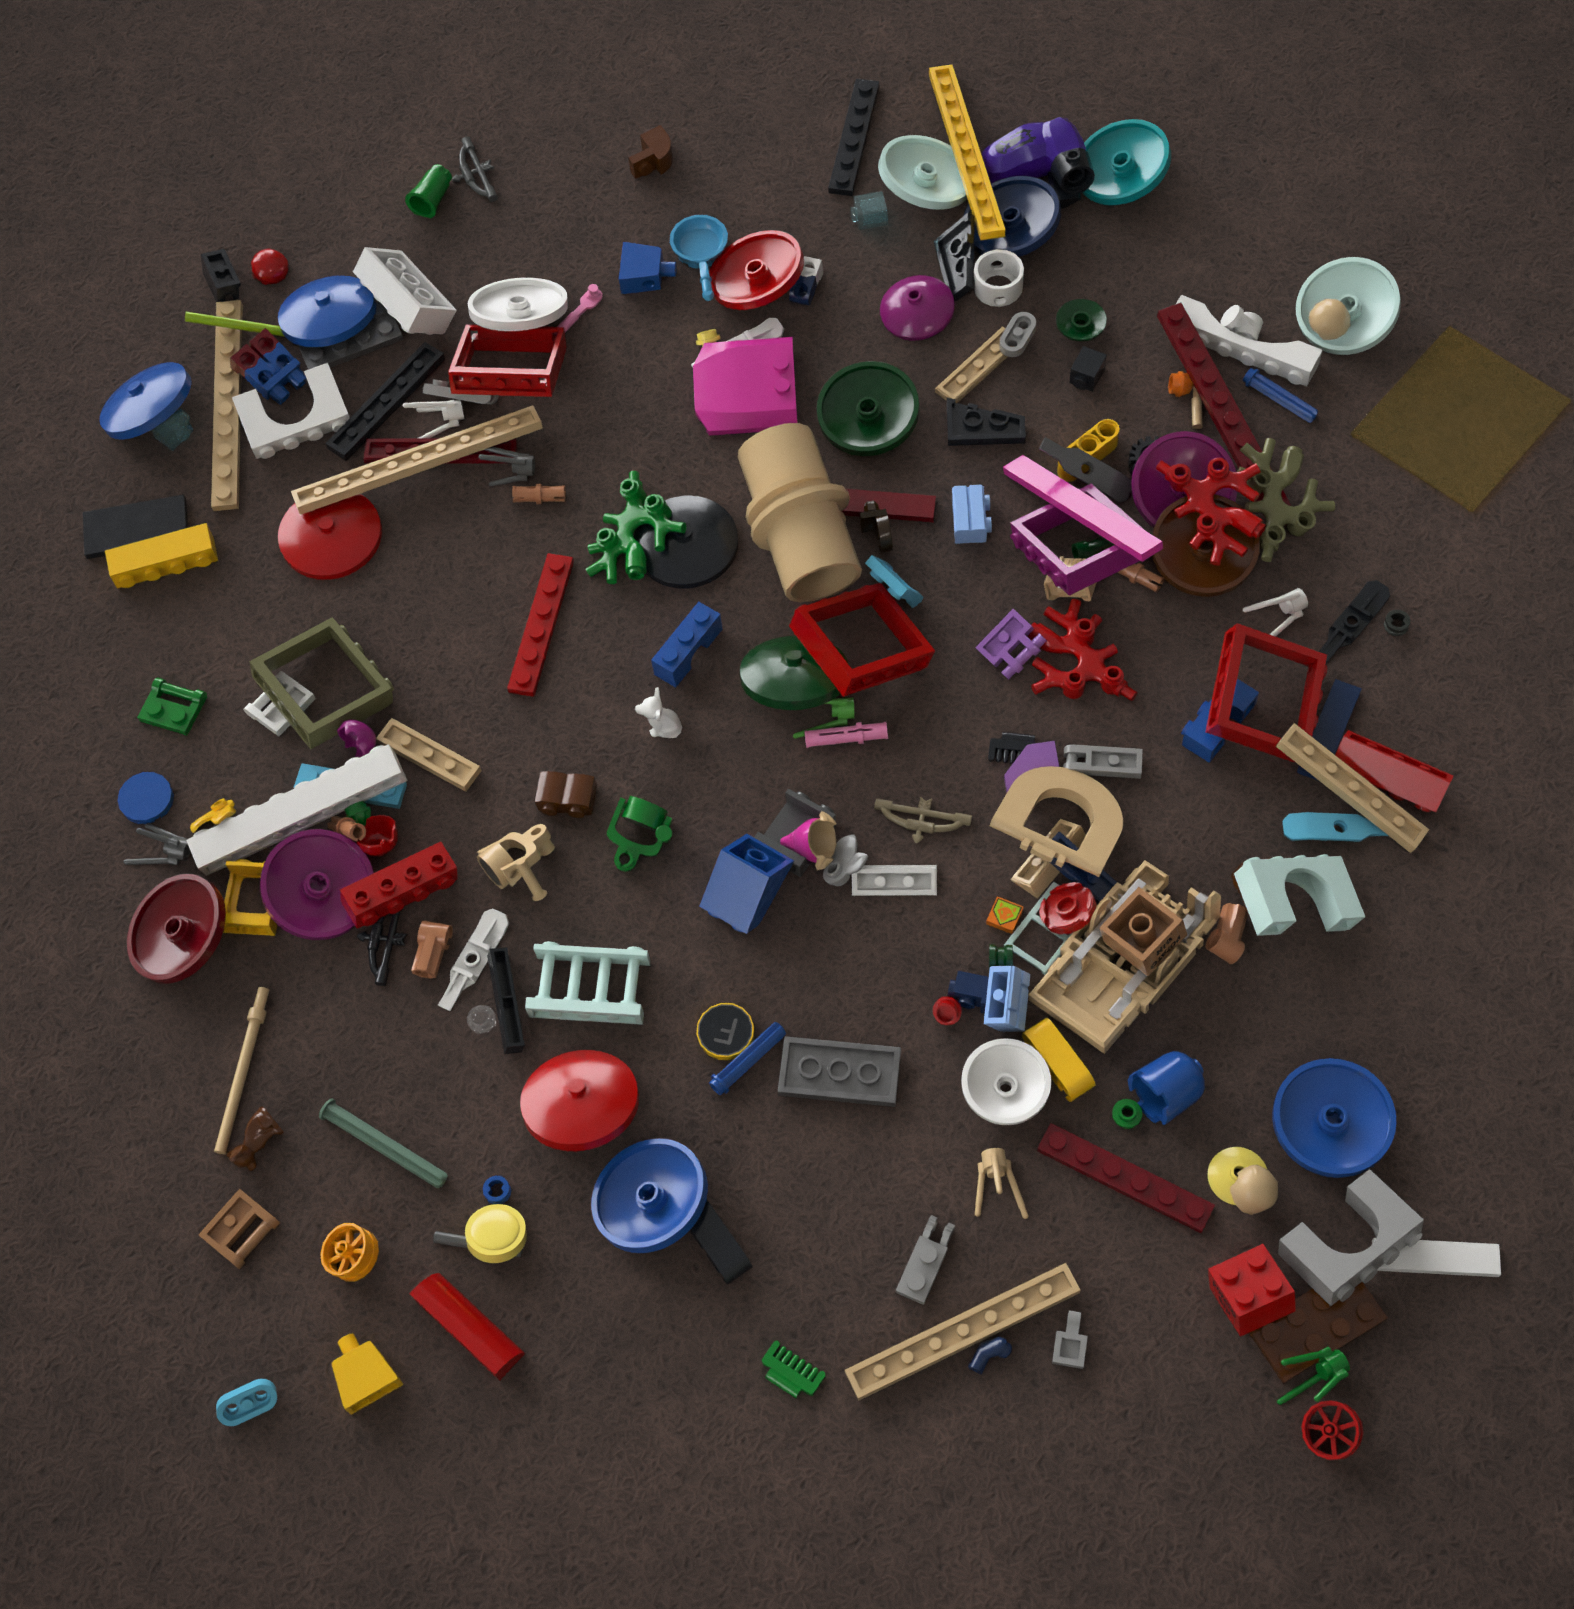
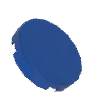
[117,772,174,824]

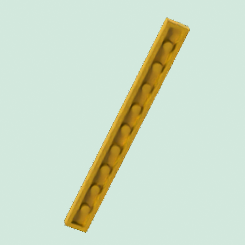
[929,65,1005,240]

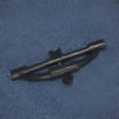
[357,909,408,986]

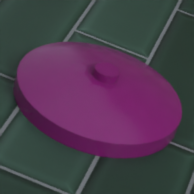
[1131,431,1237,528]
[260,829,374,940]

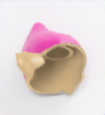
[780,811,836,871]

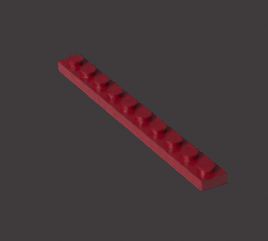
[1157,302,1291,517]

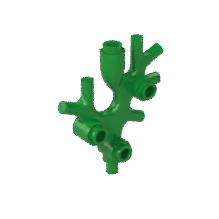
[585,471,686,584]

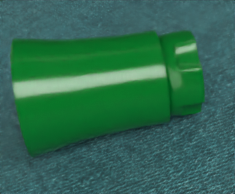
[405,164,452,218]

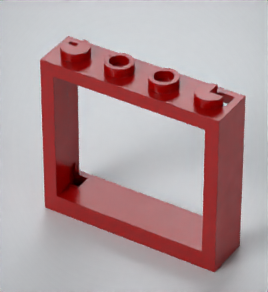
[448,325,566,397]
[789,583,935,697]
[1205,623,1327,762]

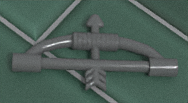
[452,136,498,202]

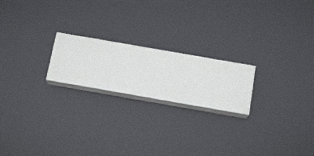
[1372,1238,1501,1277]

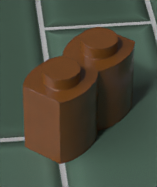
[535,771,597,818]

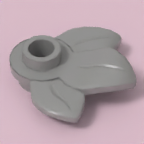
[823,835,868,886]

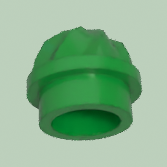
[344,801,372,827]

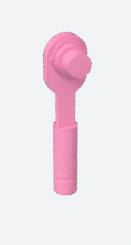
[554,284,603,335]

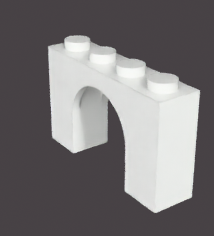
[232,363,350,459]

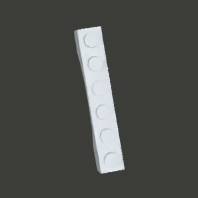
[1176,295,1323,387]

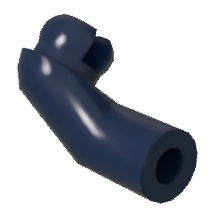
[968,1337,1012,1374]

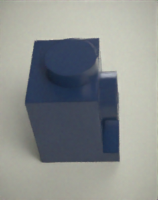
[947,971,989,1014]

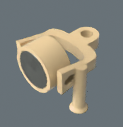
[477,824,555,901]

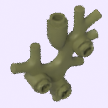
[1237,438,1335,562]

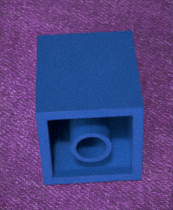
[699,834,794,934]

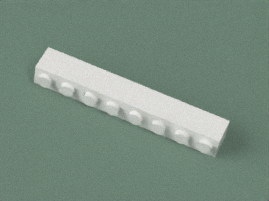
[186,744,408,876]

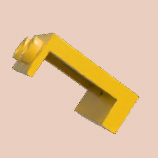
[223,859,277,936]

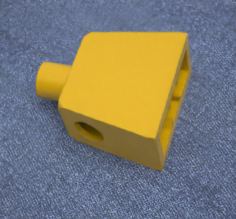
[332,1333,403,1415]

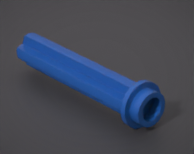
[1243,368,1318,423]
[709,1022,786,1095]

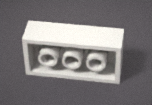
[353,247,457,335]

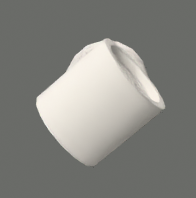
[1221,305,1263,341]

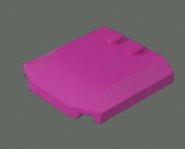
[693,337,798,436]

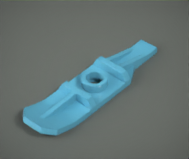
[1283,812,1388,842]

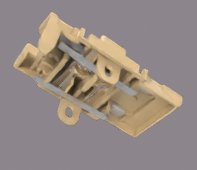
[1028,860,1221,1054]

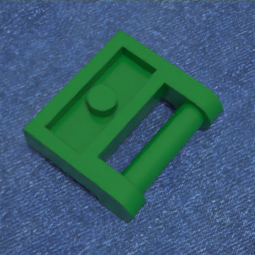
[137,677,207,736]

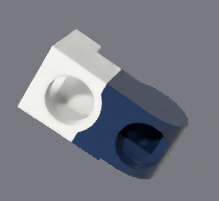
[789,256,823,306]

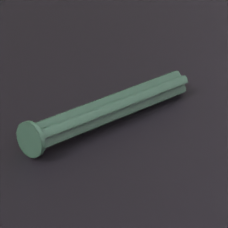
[319,1098,448,1188]

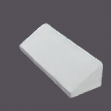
[852,865,937,896]

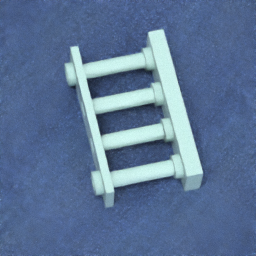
[525,941,650,1025]

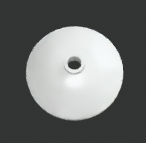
[961,1038,1051,1125]

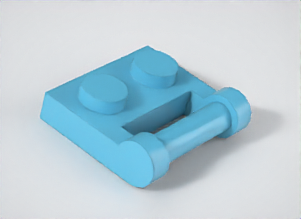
[865,555,923,608]

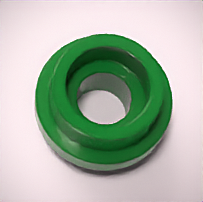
[1112,1099,1142,1129]

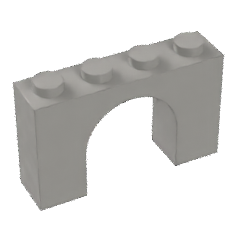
[1278,1169,1424,1306]

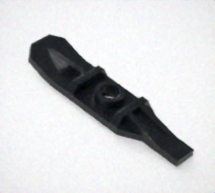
[1319,580,1390,663]

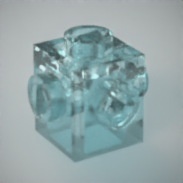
[151,408,194,451]

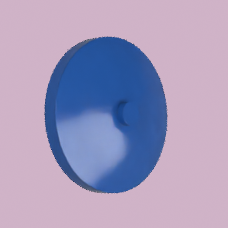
[278,276,377,347]
[99,362,192,440]
[1272,1058,1396,1178]
[591,1138,708,1253]

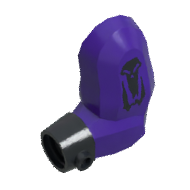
[981,117,1095,194]

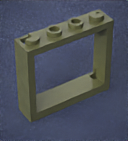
[249,617,394,750]

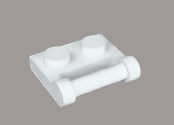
[243,671,316,736]

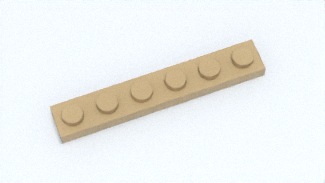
[1276,723,1429,853]

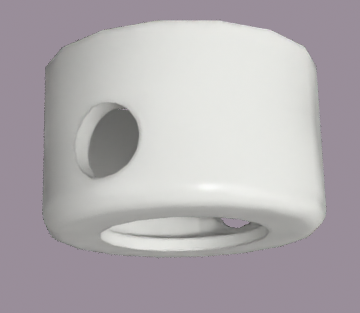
[973,249,1024,307]

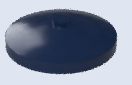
[963,176,1061,257]

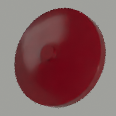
[127,874,226,984]

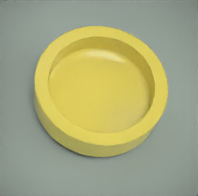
[465,1204,527,1263]

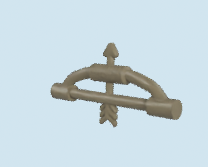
[874,797,972,843]

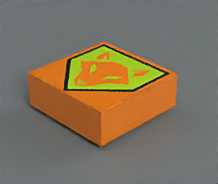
[986,896,1024,934]

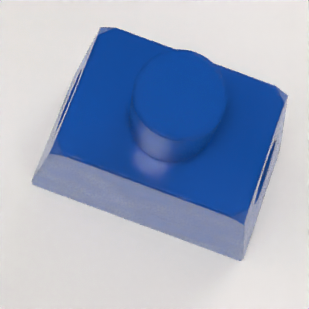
[619,242,677,294]

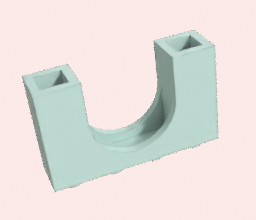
[1234,854,1365,936]

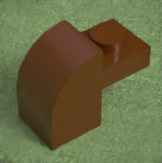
[628,125,673,179]

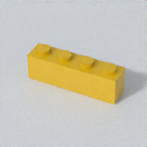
[105,523,218,588]

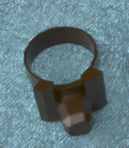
[860,501,893,552]

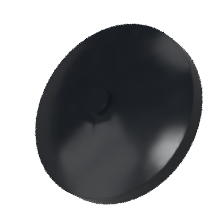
[634,495,738,589]

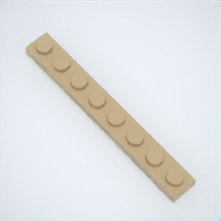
[845,1263,1081,1401]

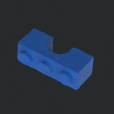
[651,601,723,688]
[1181,679,1259,763]

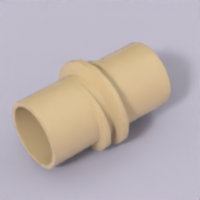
[738,423,862,602]

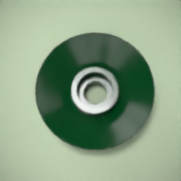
[1056,299,1107,341]

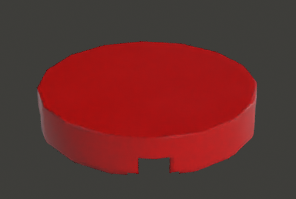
[1039,882,1097,934]

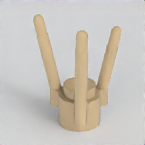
[975,1148,1029,1219]

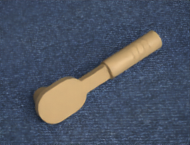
[1191,387,1203,429]

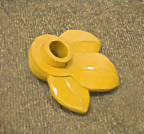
[190,798,236,833]

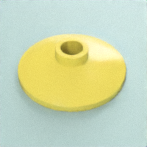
[1208,1147,1267,1205]

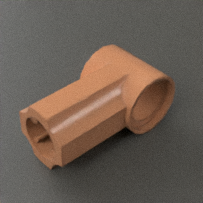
[1205,903,1248,964]
[411,921,453,979]

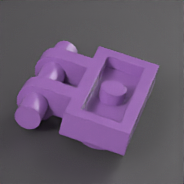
[975,609,1047,680]

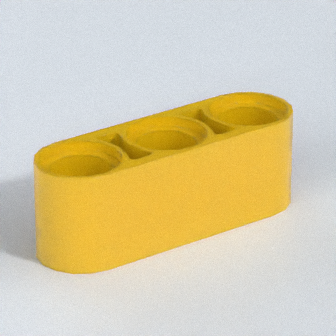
[1057,419,1120,482]
[1022,1018,1096,1102]

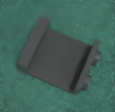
[754,789,836,877]

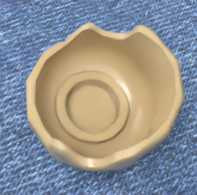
[1309,299,1350,340]
[1230,1165,1278,1215]

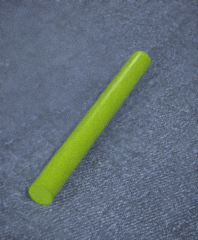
[185,312,285,337]

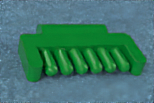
[762,1341,826,1399]

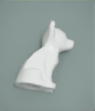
[635,687,682,738]

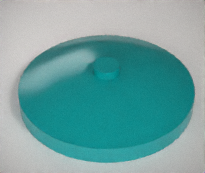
[1082,119,1171,205]

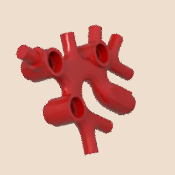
[1156,458,1266,566]
[1027,599,1138,701]

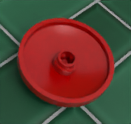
[709,230,804,310]
[278,494,382,580]
[520,1050,639,1151]

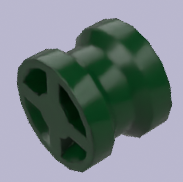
[989,944,1013,970]

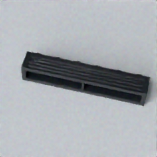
[487,947,525,1054]

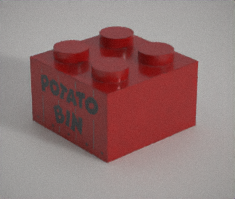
[1208,1244,1296,1337]

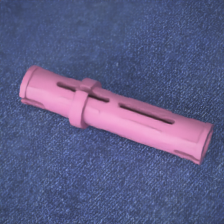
[805,721,888,748]

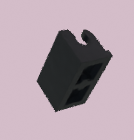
[201,249,241,302]

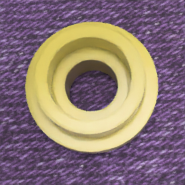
[696,329,721,347]

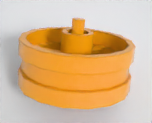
[321,1223,379,1282]

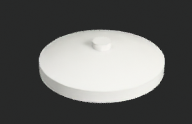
[468,278,568,331]

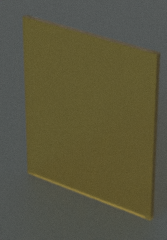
[1350,326,1571,512]

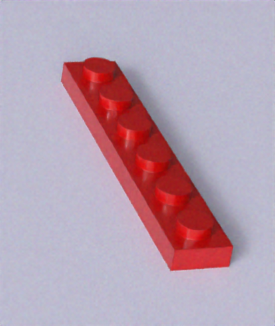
[507,553,574,697]

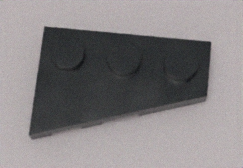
[933,213,975,301]
[947,398,1026,446]

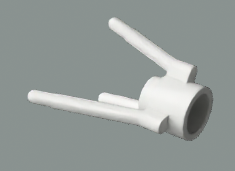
[403,400,464,438]
[1243,588,1308,637]

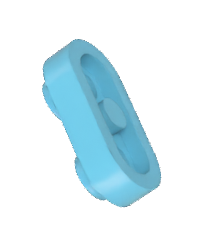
[216,1379,277,1426]

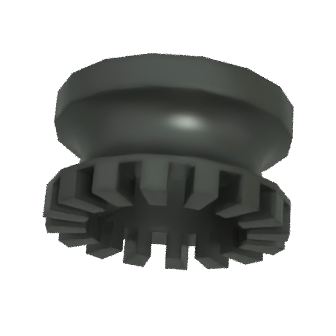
[1384,610,1411,636]

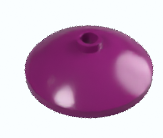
[880,275,955,341]

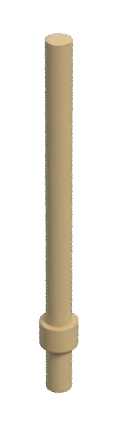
[214,987,270,1154]

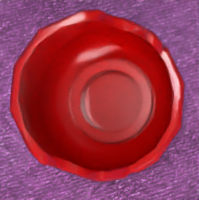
[251,248,289,285]
[356,815,398,856]

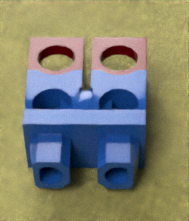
[230,328,307,405]

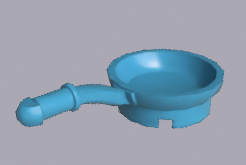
[670,215,728,301]

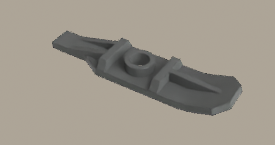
[1039,437,1132,503]

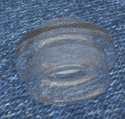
[467,1005,496,1034]

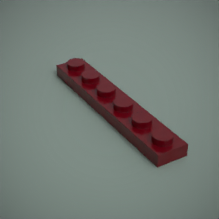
[1037,1123,1215,1234]

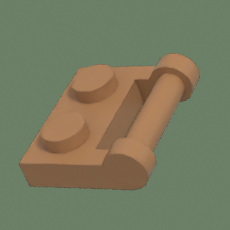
[199,1189,280,1270]

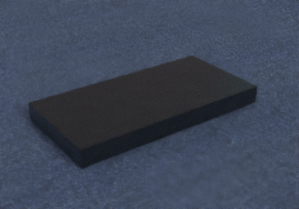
[83,495,188,559]

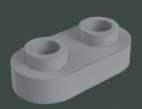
[1000,312,1036,357]

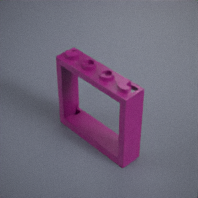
[1010,483,1144,596]

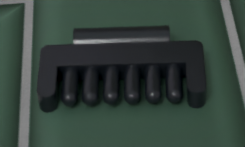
[988,732,1036,764]

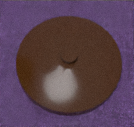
[1152,495,1260,597]

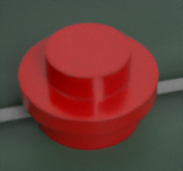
[933,996,962,1025]

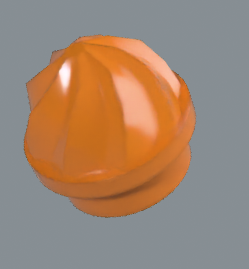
[1168,371,1194,397]

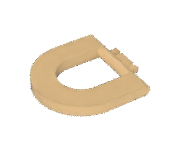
[990,766,1123,877]

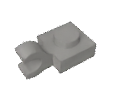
[1052,1310,1088,1369]

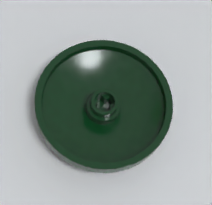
[817,361,920,456]
[740,636,848,710]

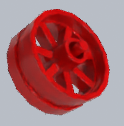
[1301,1400,1364,1460]

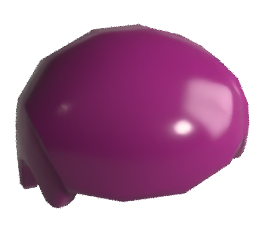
[337,720,377,758]

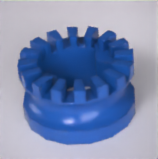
[483,1176,511,1204]

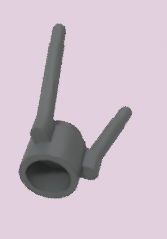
[479,446,535,486]
[123,823,191,866]

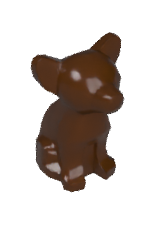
[226,1106,284,1171]

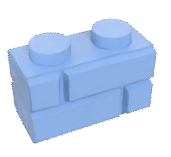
[952,485,992,544]
[984,966,1030,1032]

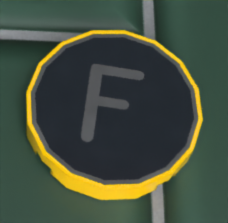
[696,1003,754,1060]

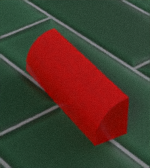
[409,1273,525,1381]

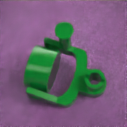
[607,796,673,872]

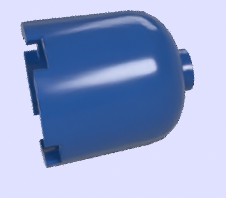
[1128,1051,1205,1125]

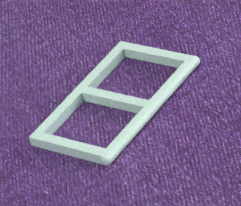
[1004,882,1073,975]

